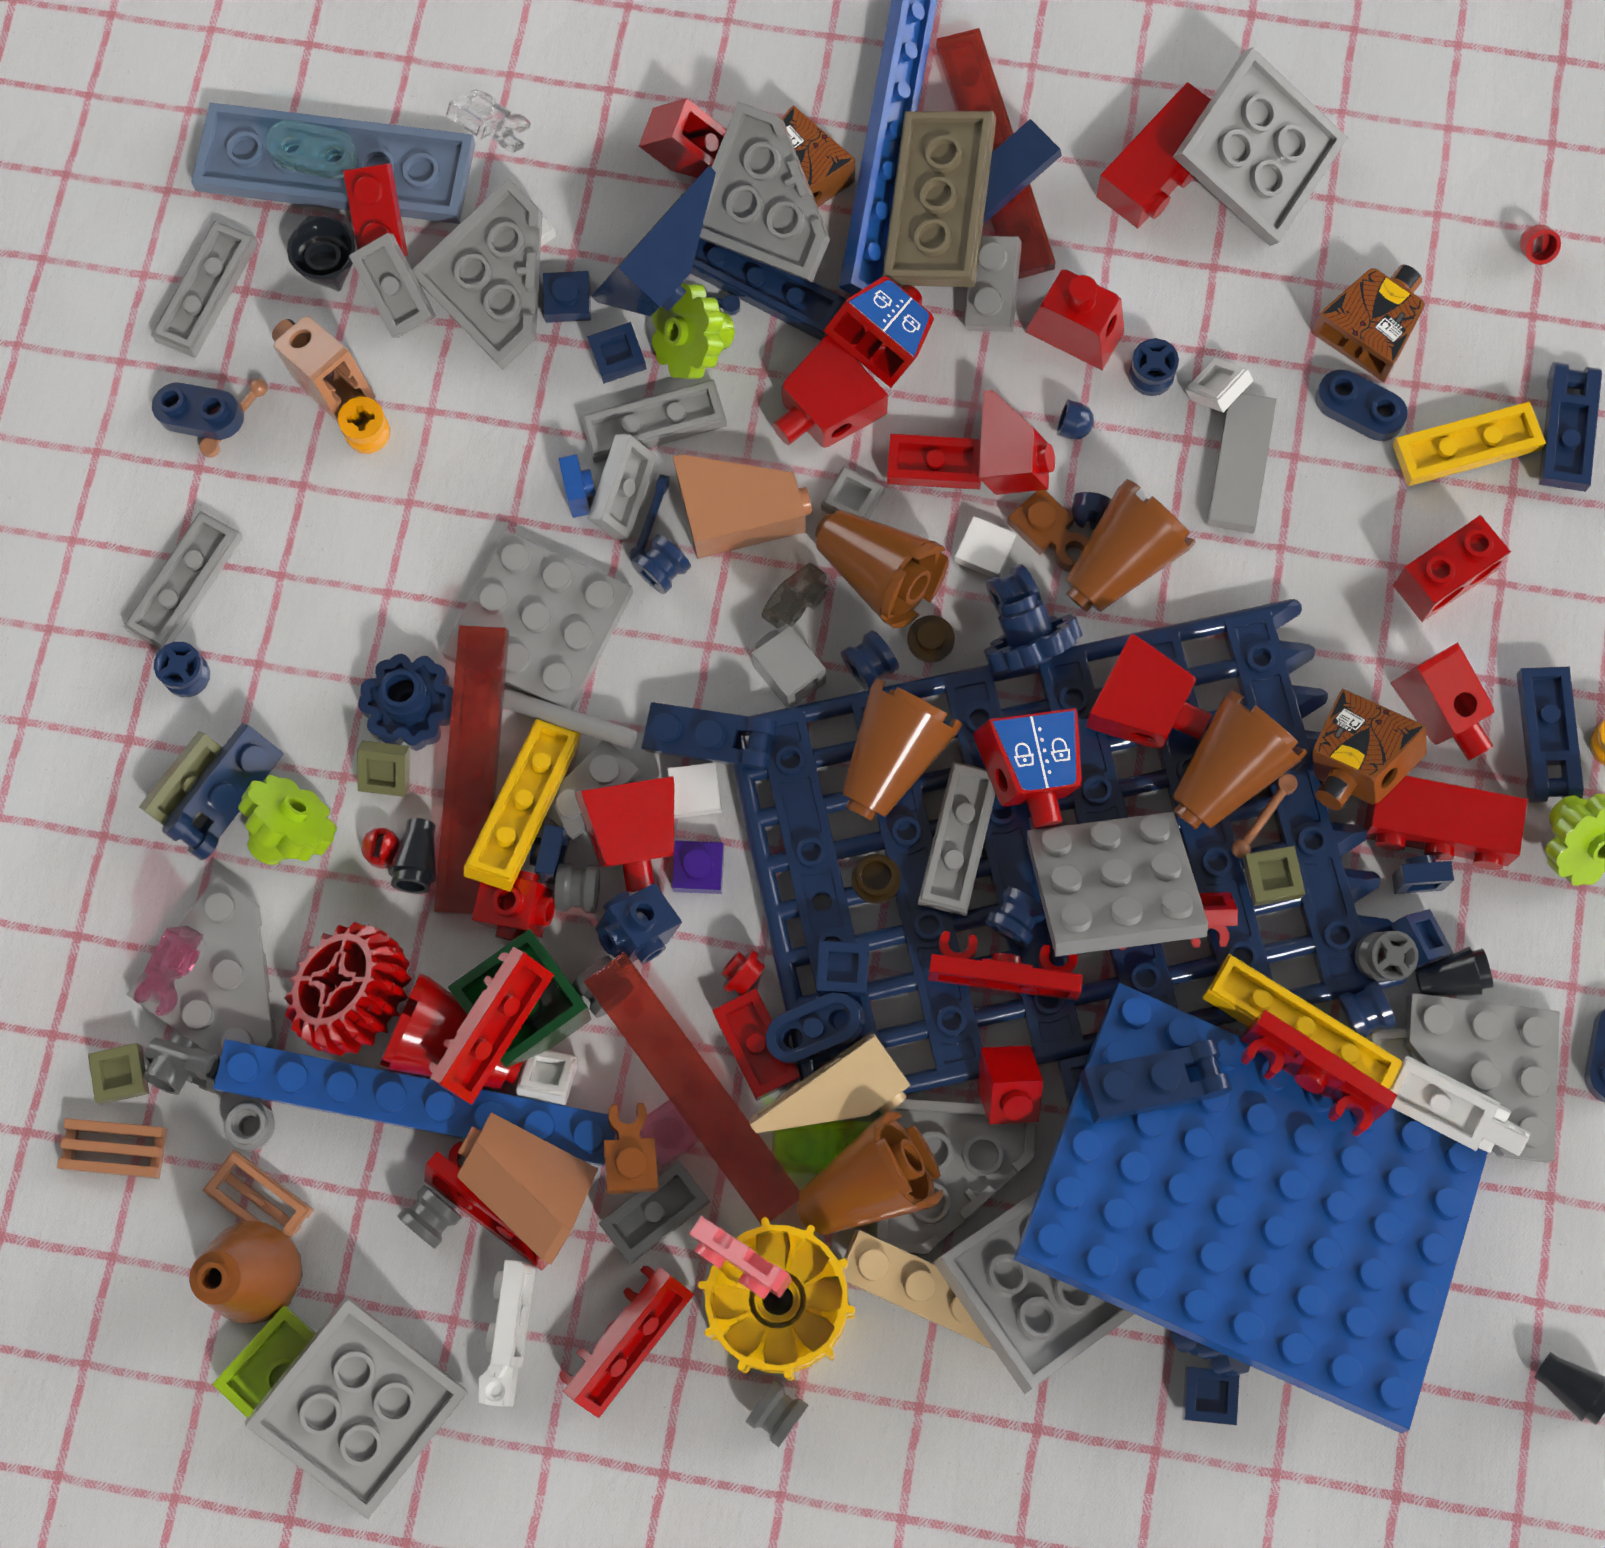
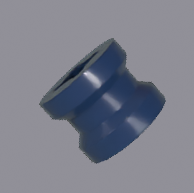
[1129,338,1179,396]
[631,534,691,594]
[986,564,1042,615]
[840,630,899,690]
[154,642,210,697]
[985,886,1045,947]
[1338,980,1397,1038]

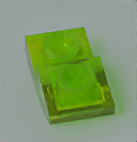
[772,1120,872,1174]

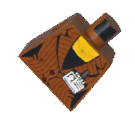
[782,105,855,207]
[1312,264,1426,382]
[1313,688,1427,811]

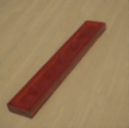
[936,28,1056,279]
[434,625,509,915]
[584,952,800,1224]

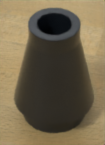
[388,818,437,894]
[1415,946,1493,996]
[1533,1352,1605,1425]

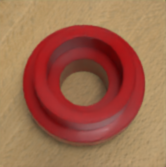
[721,949,765,996]

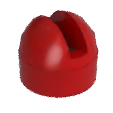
[1519,224,1561,265]
[361,828,400,869]

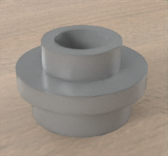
[224,1100,275,1151]

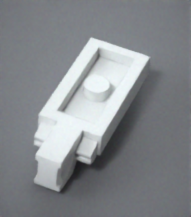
[1389,1056,1531,1156]
[479,1260,536,1407]

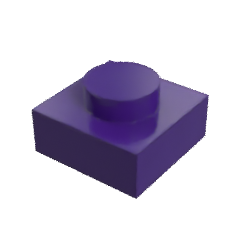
[672,841,725,894]

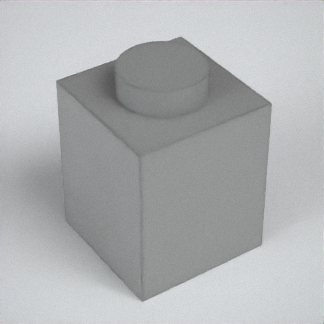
[752,625,826,708]

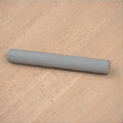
[500,689,637,749]

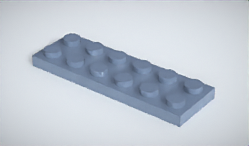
[191,102,476,224]

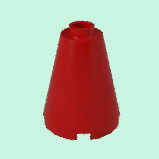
[379,973,524,1089]

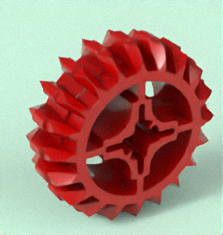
[284,922,412,1057]

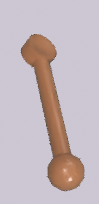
[199,379,268,458]
[1231,774,1298,858]

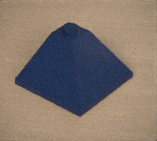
[591,166,716,316]

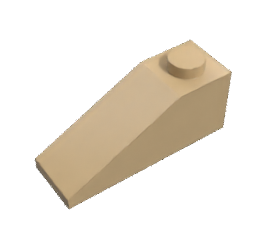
[750,1030,911,1133]

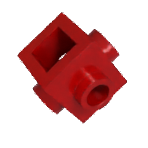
[472,870,555,941]

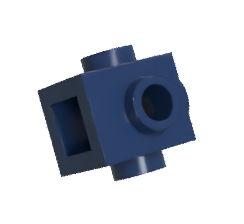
[595,883,682,968]

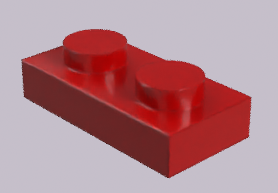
[343,164,408,256]
[887,434,981,490]
[712,988,801,1101]

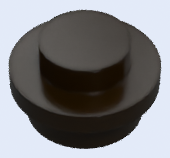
[907,615,955,663]
[851,854,901,904]

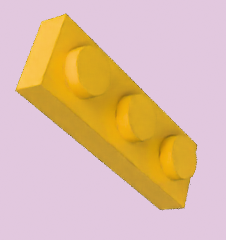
[1392,401,1546,486]

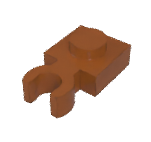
[1007,490,1088,572]
[603,1103,658,1195]

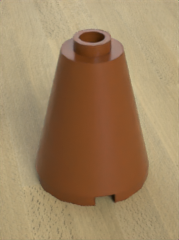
[1065,479,1196,613]
[815,510,948,629]
[842,678,962,821]
[1172,690,1307,830]
[797,1111,943,1235]
[189,1221,303,1324]

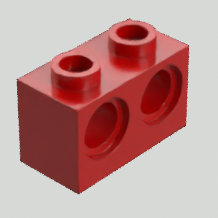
[1393,515,1511,622]

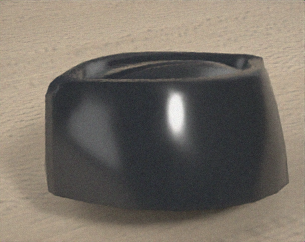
[287,216,355,292]

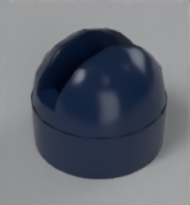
[1057,399,1094,440]
[1072,492,1111,530]

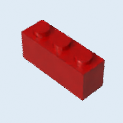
[1096,82,1211,229]
[1364,775,1528,870]

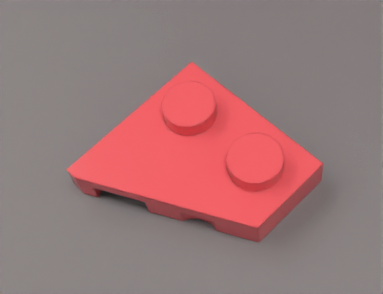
[689,1216,792,1299]

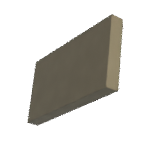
[882,111,996,287]

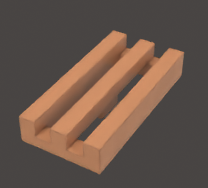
[57,1118,168,1179]
[202,1150,314,1237]

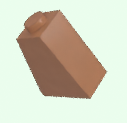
[673,454,813,559]
[457,1112,598,1265]

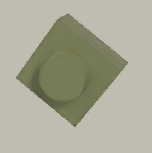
[357,740,410,797]
[1243,846,1306,907]
[88,1043,149,1105]

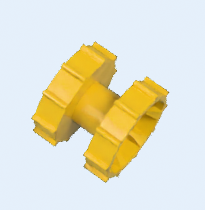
[698,1217,855,1381]

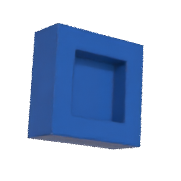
[558,454,596,518]

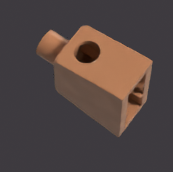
[272,316,375,423]

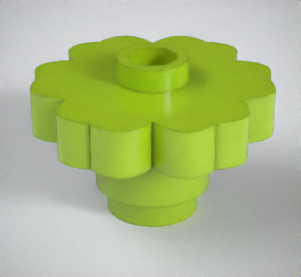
[652,284,735,379]
[238,775,337,865]
[1545,793,1605,886]

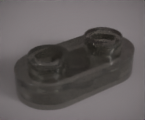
[761,562,829,629]

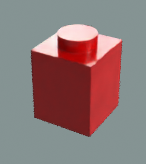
[977,1045,1043,1125]

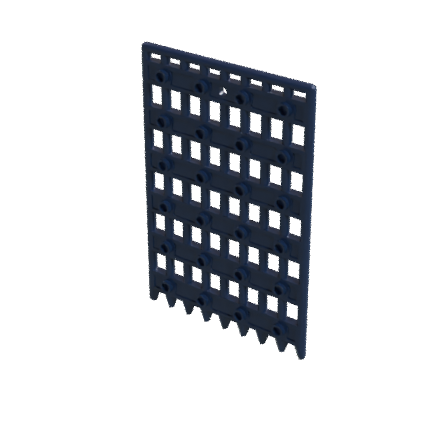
[732,599,1407,1095]

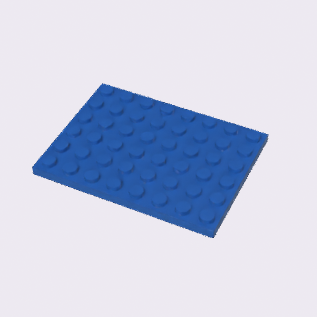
[1013,983,1488,1434]

